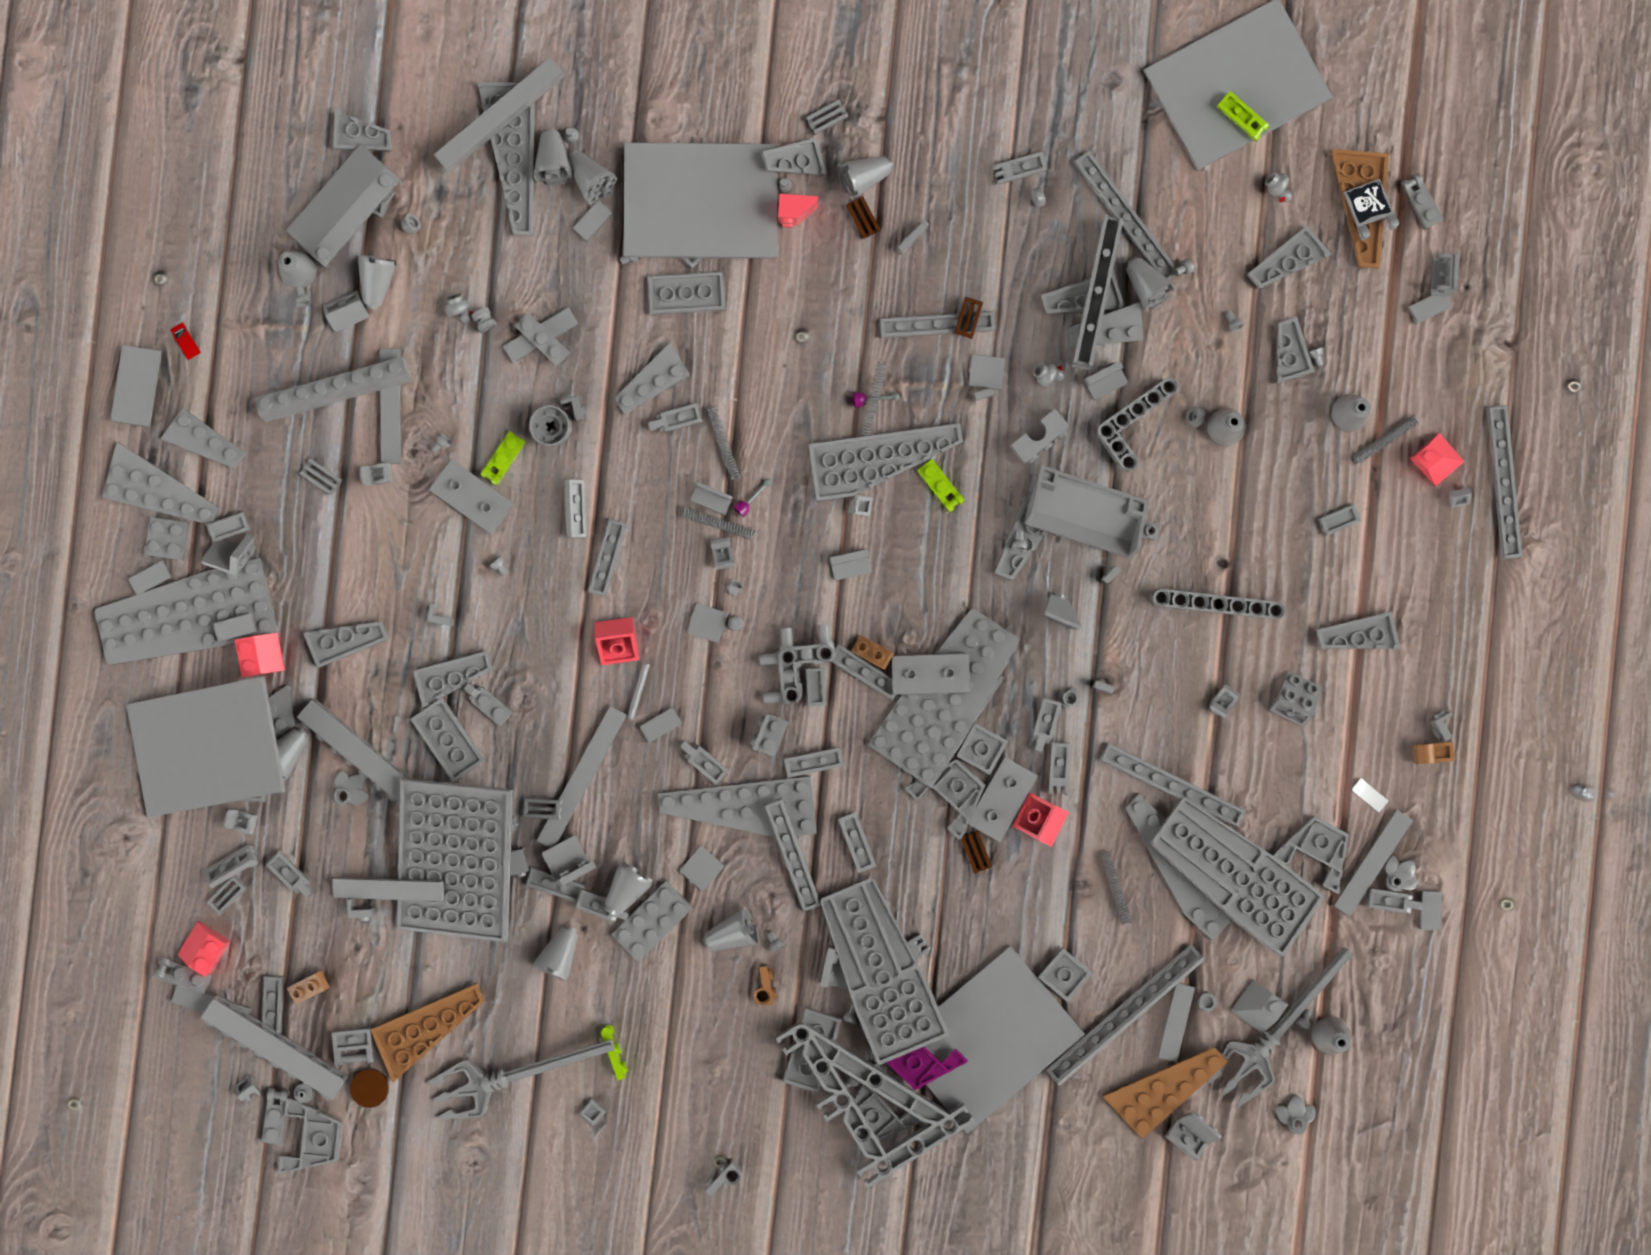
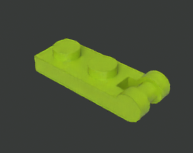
[1216,91,1269,142]
[480,431,526,486]
[917,459,965,513]
[601,1024,628,1081]

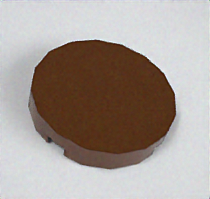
[350,1069,389,1108]

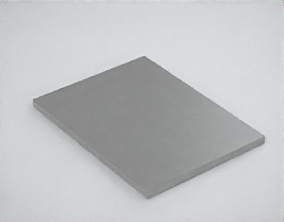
[1144,0,1333,171]
[624,143,777,259]
[126,676,286,818]
[397,778,513,942]
[925,946,1085,1134]

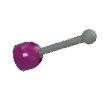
[853,392,900,408]
[733,479,771,518]

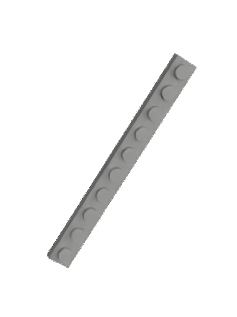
[1046,944,1205,1086]

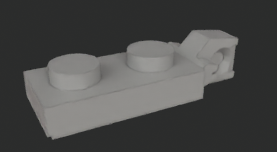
[648,403,702,433]
[464,683,514,727]
[1032,697,1062,752]
[680,741,729,785]
[265,851,314,898]
[1367,888,1423,914]
[575,889,629,921]

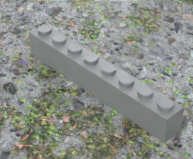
[255,357,412,422]
[297,699,410,804]
[201,995,349,1100]

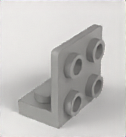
[1269,671,1322,727]
[750,713,789,757]
[541,836,596,887]
[820,945,849,990]

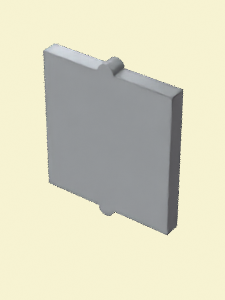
[968,355,1005,390]
[687,603,728,643]
[679,846,725,891]

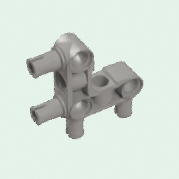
[759,624,837,705]

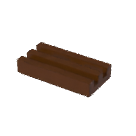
[846,196,881,240]
[954,297,983,339]
[961,831,992,874]

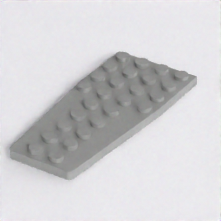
[94,558,279,665]
[868,609,1019,788]
[1151,798,1325,958]
[821,878,950,1066]

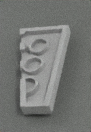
[413,651,493,708]

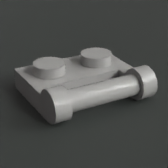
[332,1028,375,1066]

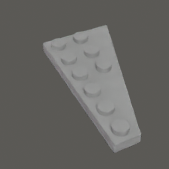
[102,442,220,524]

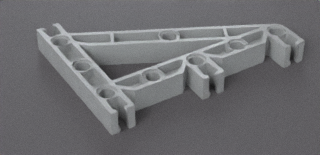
[776,1022,975,1188]

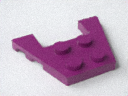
[887,1046,968,1090]

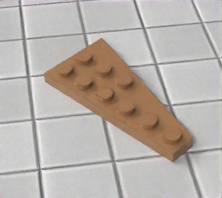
[1330,149,1389,269]
[371,983,485,1083]
[1103,1046,1228,1139]

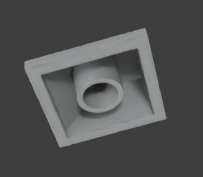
[1041,592,1081,630]
[1230,979,1288,1033]

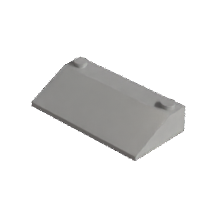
[286,144,405,269]
[1024,465,1149,559]

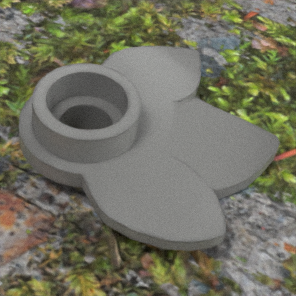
[333,771,369,805]
[1385,856,1419,892]
[1276,1095,1315,1134]

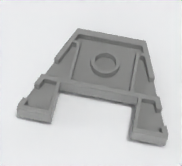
[905,759,985,840]
[1272,816,1349,894]
[855,1062,923,1140]
[278,1097,343,1174]

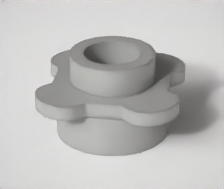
[1142,521,1161,541]
[1059,687,1081,709]

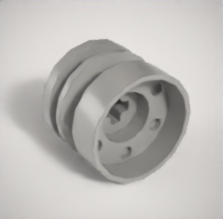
[529,405,572,446]

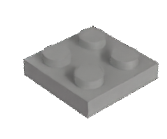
[144,517,190,561]
[956,723,1008,775]
[1038,947,1092,1002]

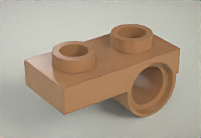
[851,635,894,670]
[1413,742,1455,764]
[754,964,777,1006]
[287,970,330,1005]

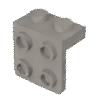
[201,534,256,576]
[1165,1112,1221,1161]

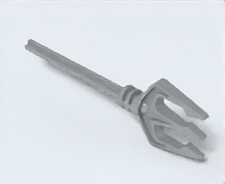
[1208,947,1353,1108]
[427,1039,615,1119]

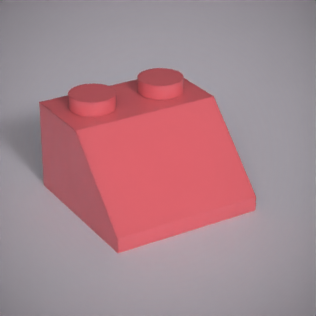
[778,194,818,228]
[595,617,639,665]
[235,633,285,678]
[1012,792,1069,847]
[177,921,231,977]

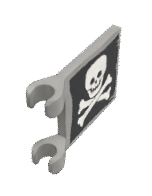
[1343,179,1399,240]

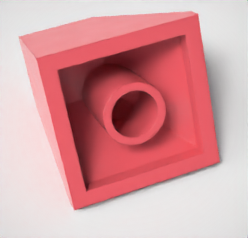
[1410,433,1464,486]

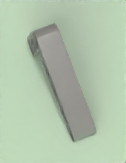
[1096,378,1178,472]

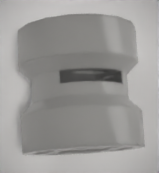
[471,307,497,333]

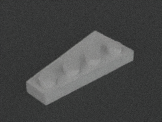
[1247,225,1332,289]
[1040,271,1125,314]
[1065,301,1143,348]
[615,343,690,415]
[160,408,246,469]
[994,502,1048,580]
[1315,612,1401,649]
[303,621,390,668]

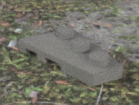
[333,110,393,152]
[761,138,827,176]
[1276,317,1314,384]

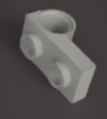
[705,1159,741,1197]

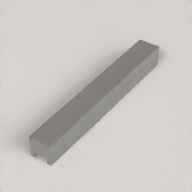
[434,57,565,174]
[1071,214,1124,370]

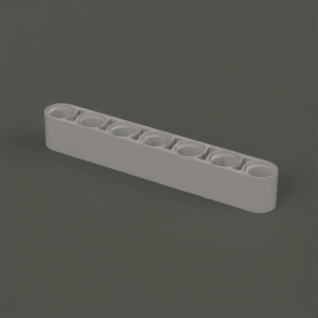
[1150,589,1285,620]

